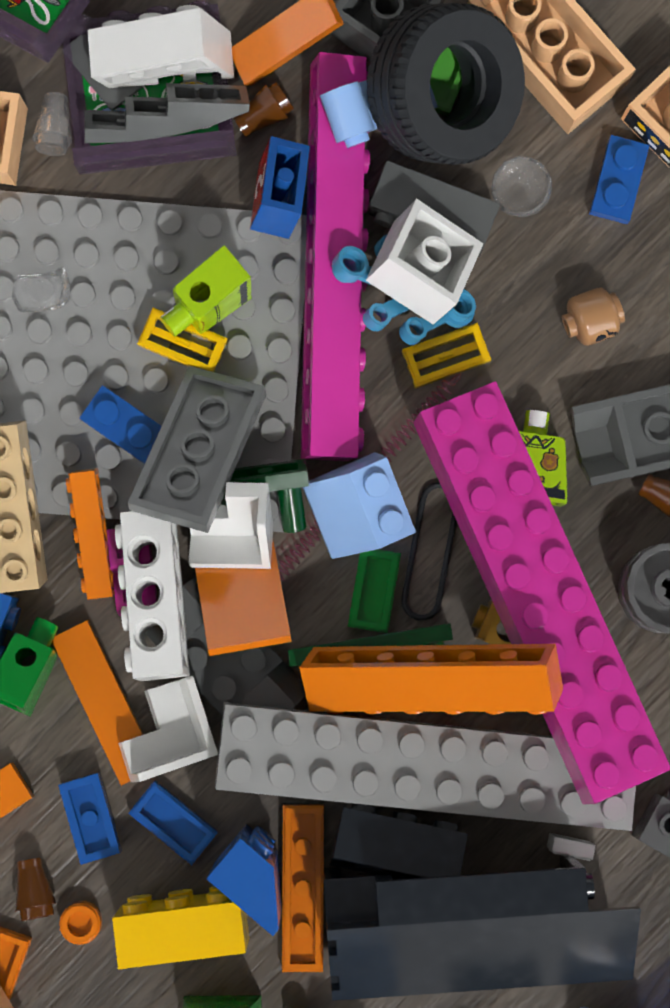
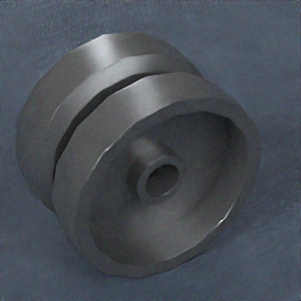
[618,543,670,633]

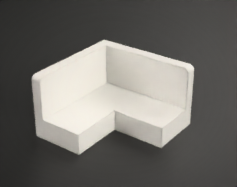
[189,482,274,569]
[118,676,218,782]

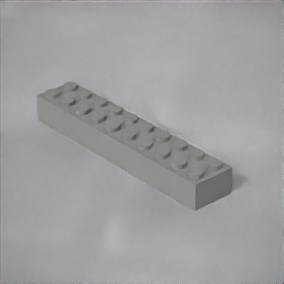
[215,702,636,831]

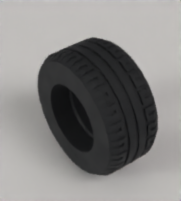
[367,3,525,165]

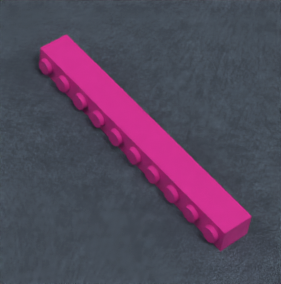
[301,52,370,461]

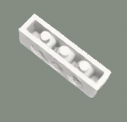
[115,511,190,681]

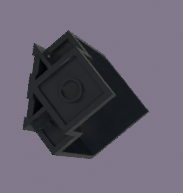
[324,855,641,1001]

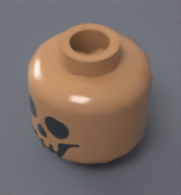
[561,287,625,346]

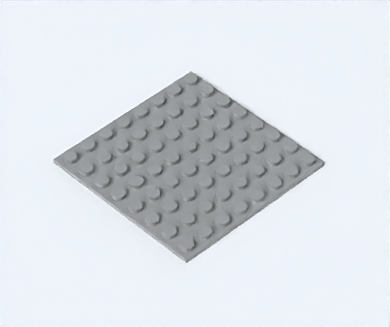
[0,190,307,533]

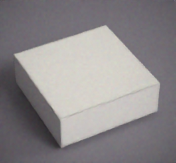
[547,833,596,861]

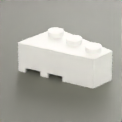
[88,5,234,88]

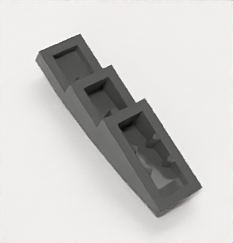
[84,83,250,143]

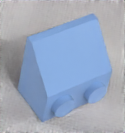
[302,452,416,559]

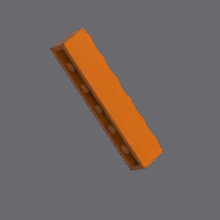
[299,644,563,715]

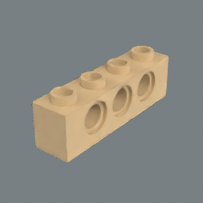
[0,420,48,593]

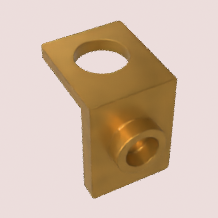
[471,600,511,644]

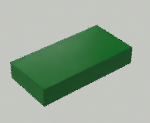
[347,549,401,633]

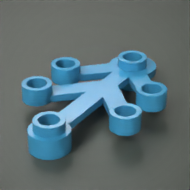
[332,234,476,345]

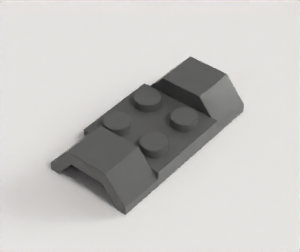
[571,385,670,487]
[146,576,306,715]

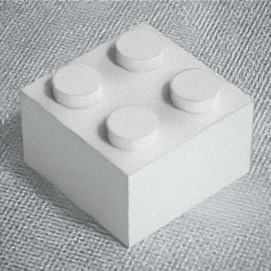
[366,198,483,325]

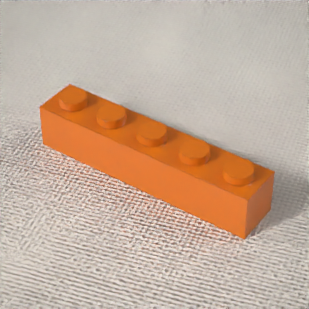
[66,468,115,600]

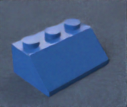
[207,824,282,936]

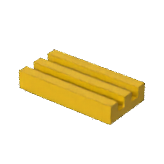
[137,307,228,372]
[402,322,491,389]

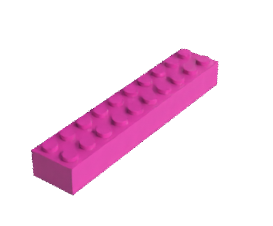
[413,381,670,805]

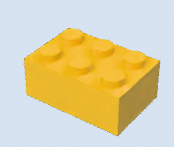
[112,886,250,970]

